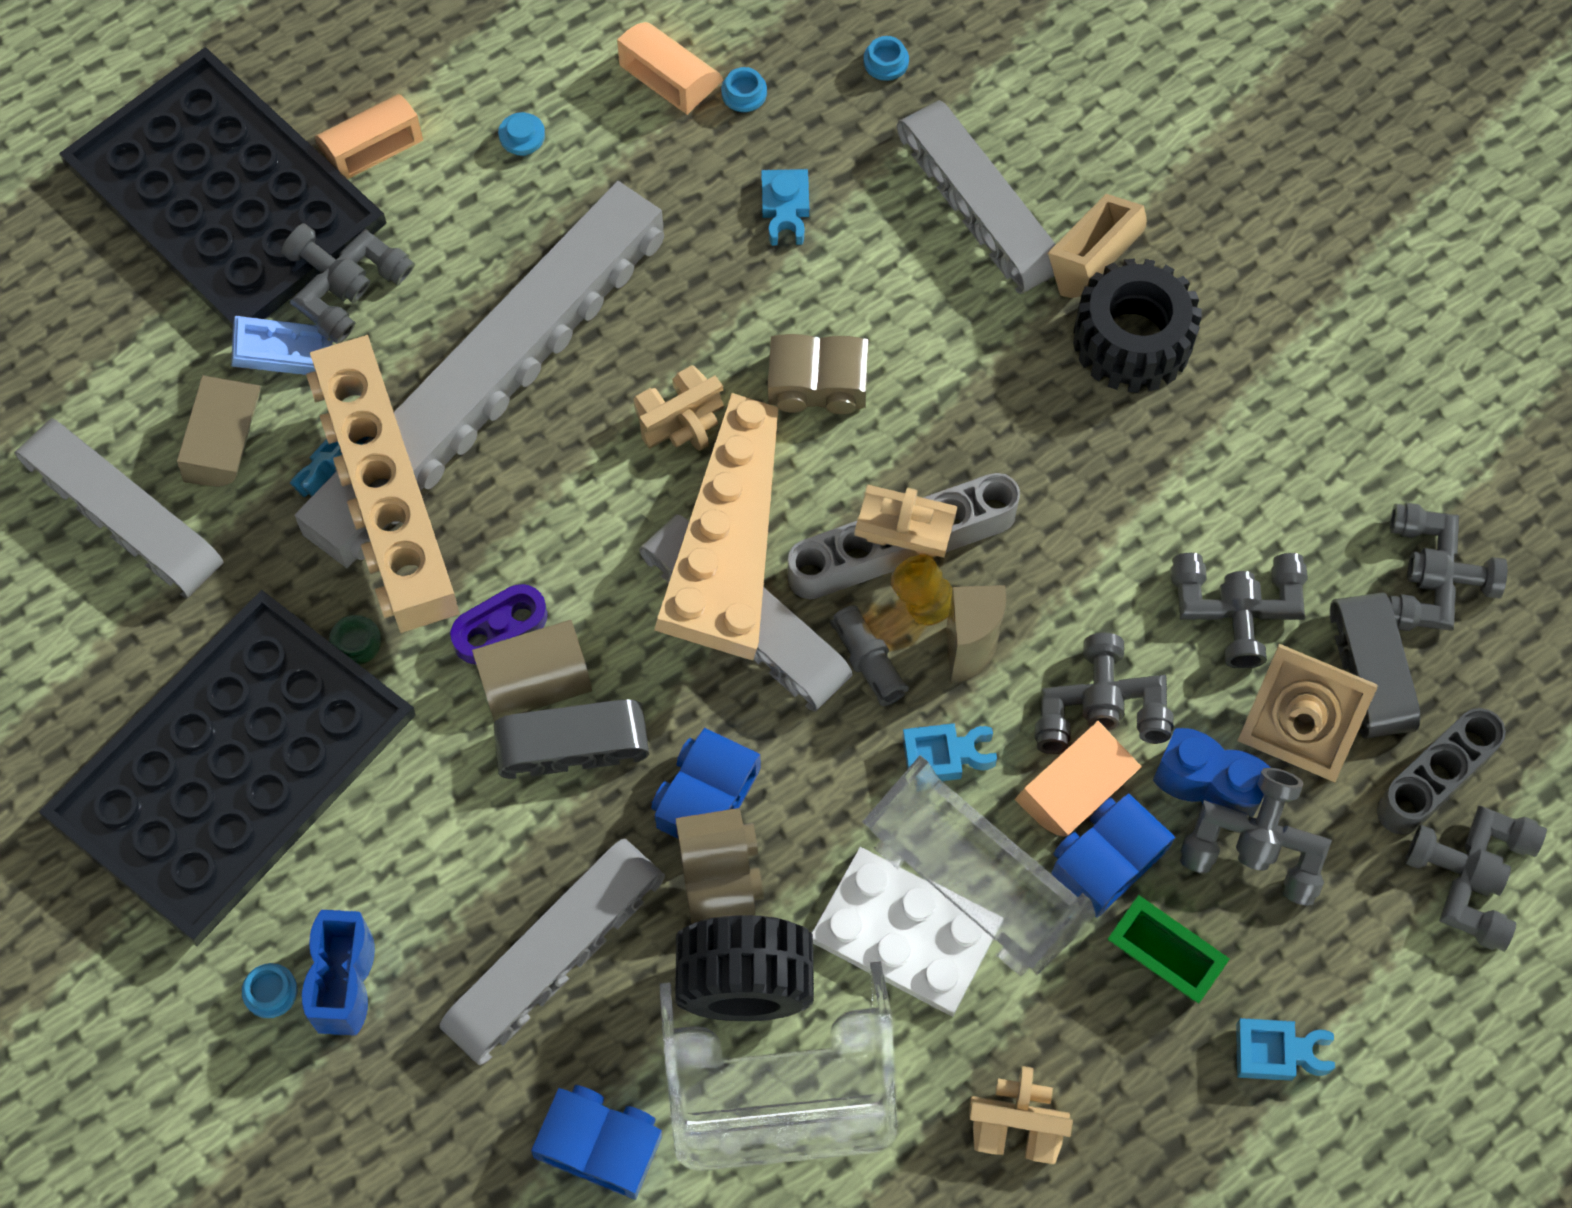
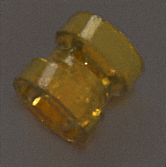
[891,555,953,626]

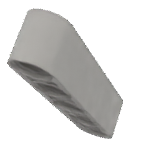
[897,100,1056,294]
[14,418,224,599]
[788,473,1020,599]
[639,515,852,712]
[440,839,665,1066]

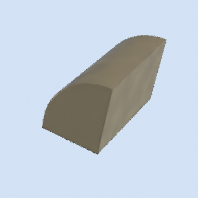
[177,375,261,487]
[946,585,1006,683]
[472,620,593,722]

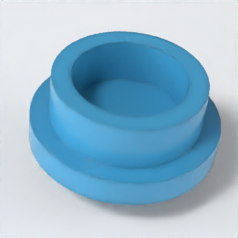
[863,36,909,81]
[721,67,767,112]
[498,112,545,156]
[242,963,298,1018]

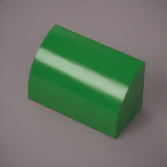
[1107,895,1230,1005]

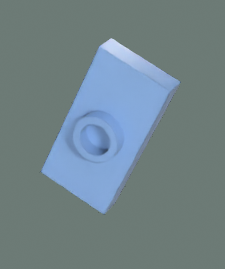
[231,316,333,375]

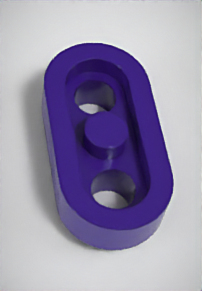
[450,584,548,664]

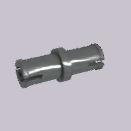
[830,605,909,706]

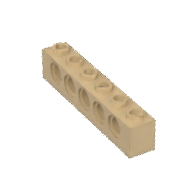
[306,335,460,633]

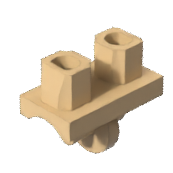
[633,365,724,451]
[854,485,957,558]
[969,1066,1073,1164]

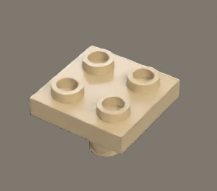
[1237,644,1378,782]

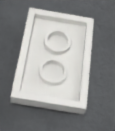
[812,847,1002,1017]

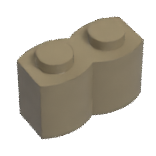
[768,334,868,415]
[675,808,764,924]

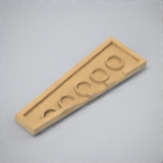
[654,393,778,661]

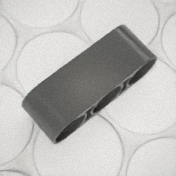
[1329,592,1420,739]
[493,699,649,779]
[1377,708,1506,835]

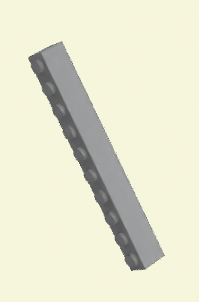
[294,181,664,568]

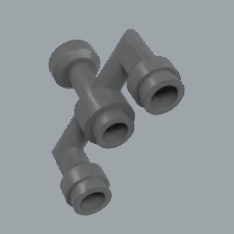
[281,223,415,344]
[1388,502,1508,631]
[1170,553,1308,668]
[1034,632,1174,754]
[1180,768,1332,906]
[1405,805,1547,952]

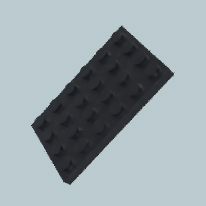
[59,47,387,330]
[39,590,416,946]

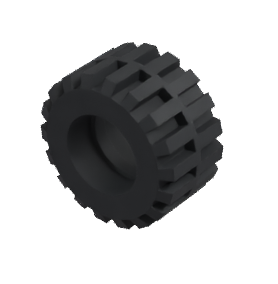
[1073,258,1202,393]
[675,915,814,1021]

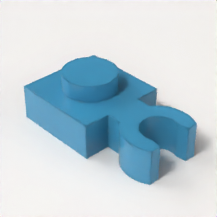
[761,169,810,246]
[290,437,369,497]
[902,723,997,785]
[1236,1018,1335,1081]

